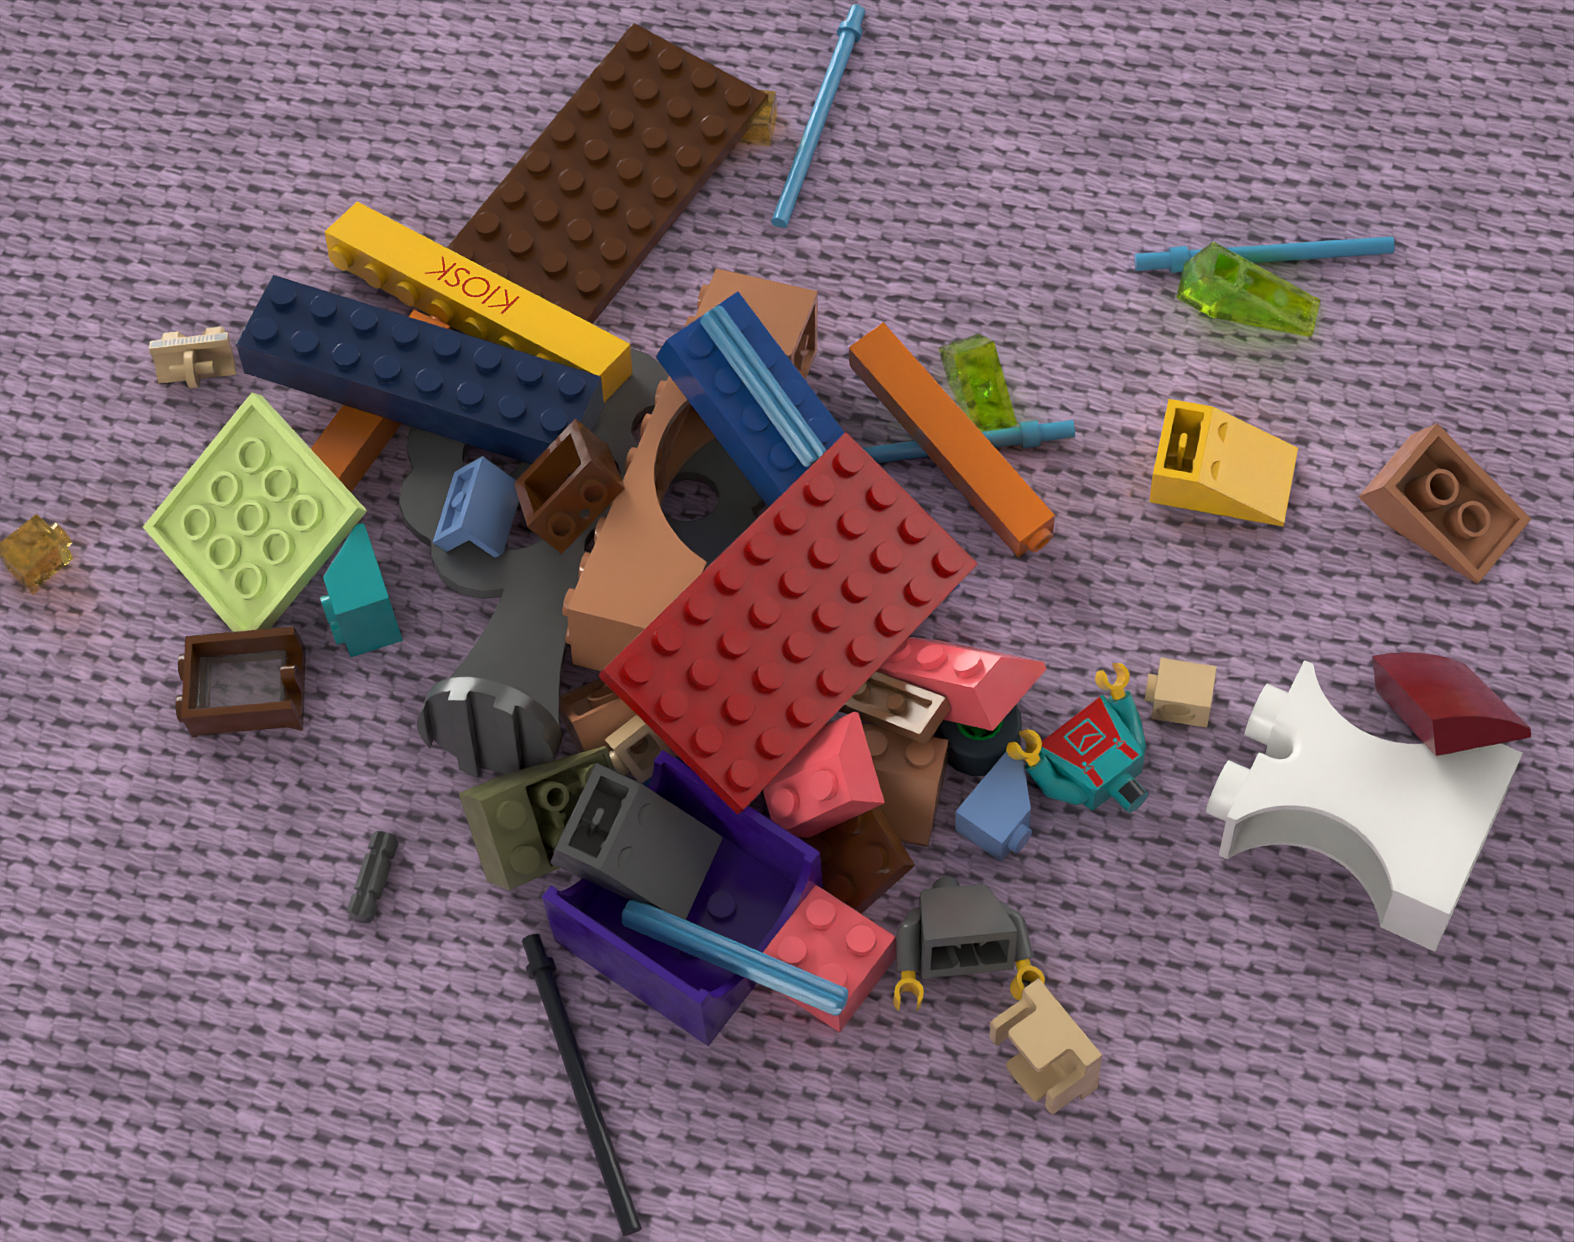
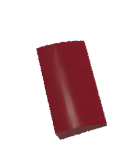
[1372,652,1531,756]

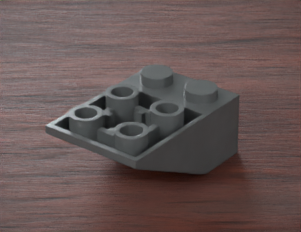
[550,763,723,920]

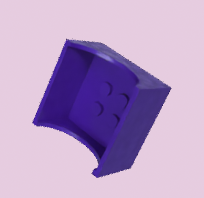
[542,750,823,1046]

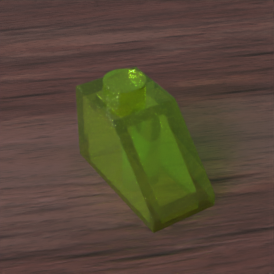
[938,333,1017,432]

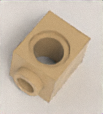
[1144,658,1217,727]

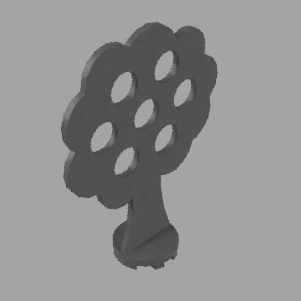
[399,348,766,778]

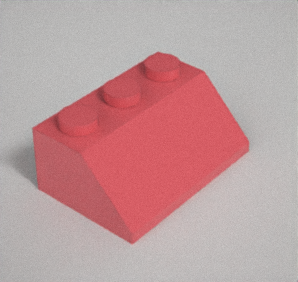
[876,637,1047,731]

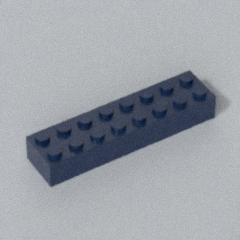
[236,275,604,476]

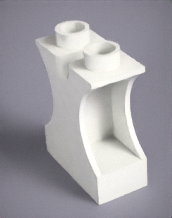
[1206,660,1523,951]

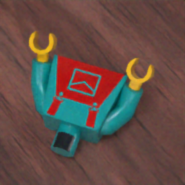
[1006,663,1149,813]

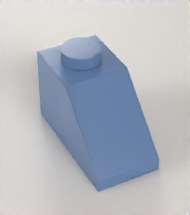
[955,752,1032,862]

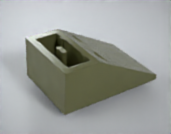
[458,746,615,890]

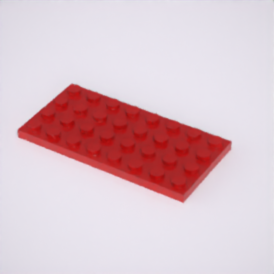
[598,432,978,815]

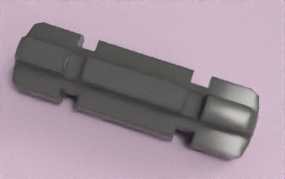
[347,831,398,923]

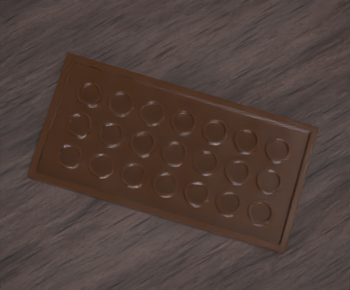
[446,22,769,324]

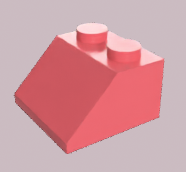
[763,712,885,838]

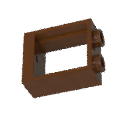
[514,418,625,554]

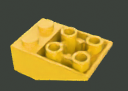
[1149,399,1298,527]

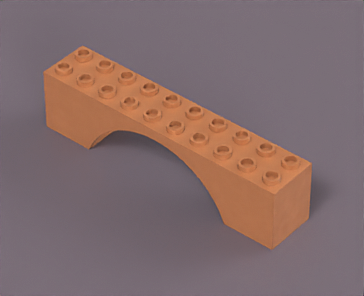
[562,268,818,671]

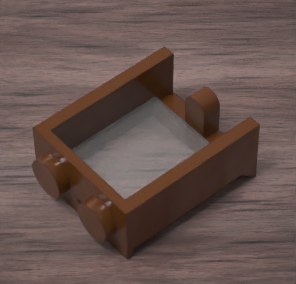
[175,626,306,737]

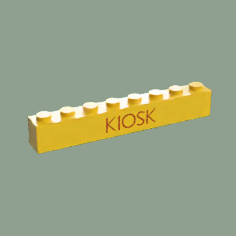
[324,201,633,403]

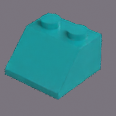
[320,523,403,658]

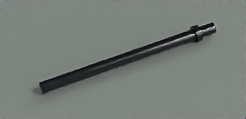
[522,934,642,1236]

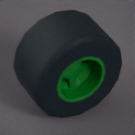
[937,704,1022,776]

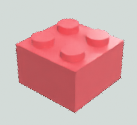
[763,884,896,1033]

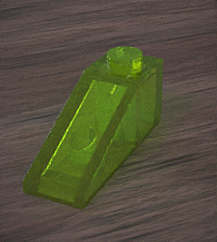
[1176,241,1321,337]

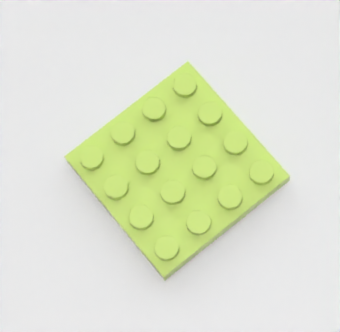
[143,392,367,632]

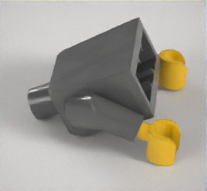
[893,876,1045,1011]

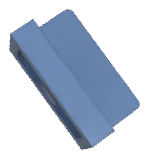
[433,456,519,558]

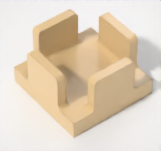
[989,978,1102,1114]

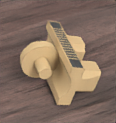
[149,327,236,389]

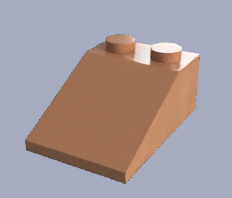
[1358,423,1531,584]

